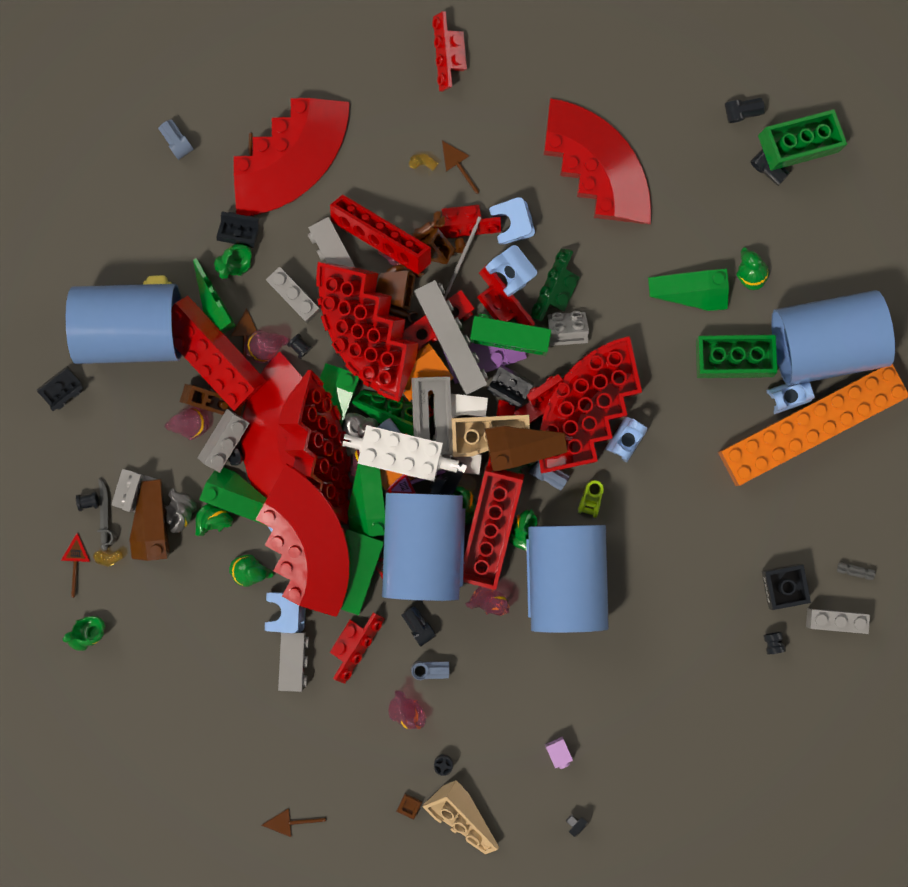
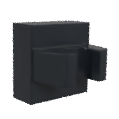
[566,815,589,837]

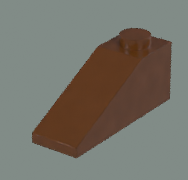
[179,384,244,416]

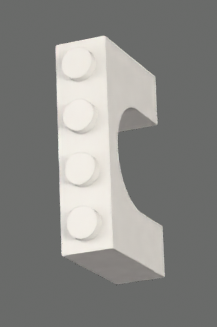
[433,394,488,475]

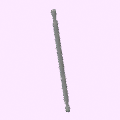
[443,216,482,301]

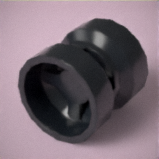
[763,632,786,655]

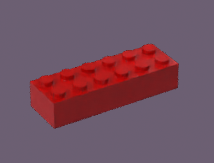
[171,296,266,411]
[463,466,524,590]

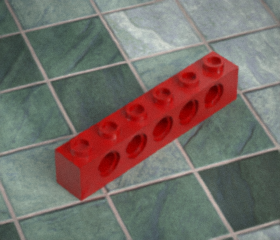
[330,195,431,274]
[402,290,474,352]

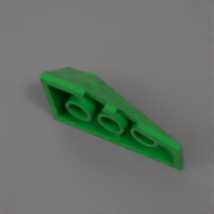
[193,258,236,334]
[320,363,360,427]

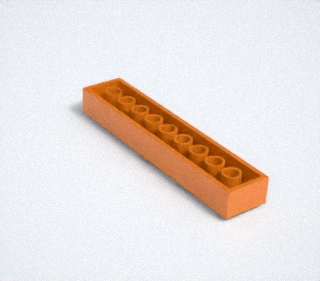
[718,364,908,486]

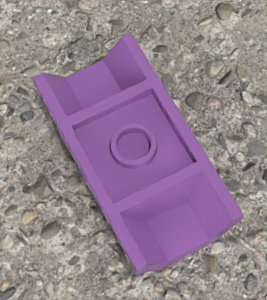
[442,322,527,384]

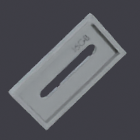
[411,377,453,455]

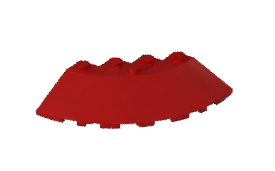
[234,98,349,216]
[544,98,651,225]
[316,262,419,402]
[539,336,642,474]
[241,352,303,498]
[278,370,352,524]
[256,463,350,617]

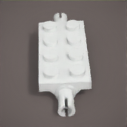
[343,425,459,481]

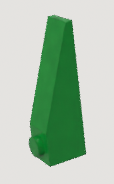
[648,269,729,311]
[352,390,434,436]
[348,464,385,537]
[199,467,267,526]

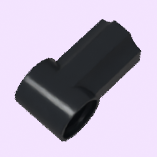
[725,98,765,123]
[750,149,790,186]
[401,606,436,647]

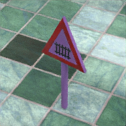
[384,469,446,494]

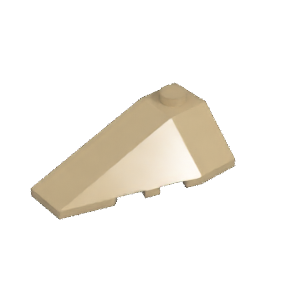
[451,415,530,457]
[422,780,499,854]

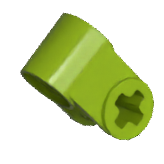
[578,480,604,518]

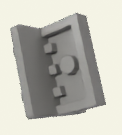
[547,311,589,346]
[112,469,156,512]

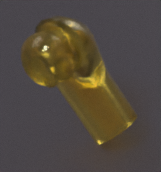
[409,154,438,171]
[93,550,124,567]

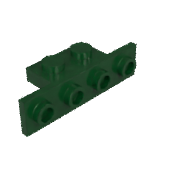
[530,249,580,321]

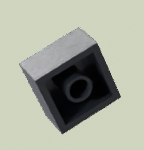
[761,564,811,610]

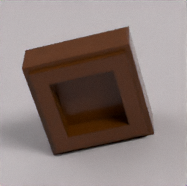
[396,793,422,820]

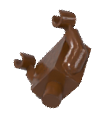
[412,211,466,265]
[376,264,425,323]

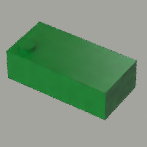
[758,109,847,171]
[470,314,552,356]
[696,335,777,378]
[341,529,384,615]

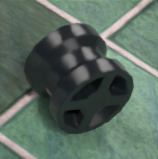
[434,754,453,776]

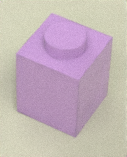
[545,737,573,769]

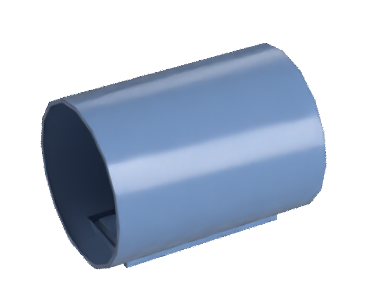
[66,284,182,364]
[771,290,895,386]
[382,493,465,601]
[526,525,609,633]

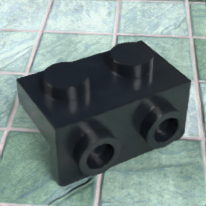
[216,211,259,248]
[487,364,534,407]
[37,366,83,411]

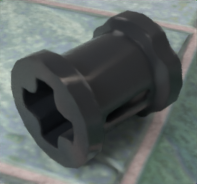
[287,334,312,359]
[76,492,99,512]

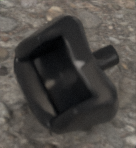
[228,446,244,466]

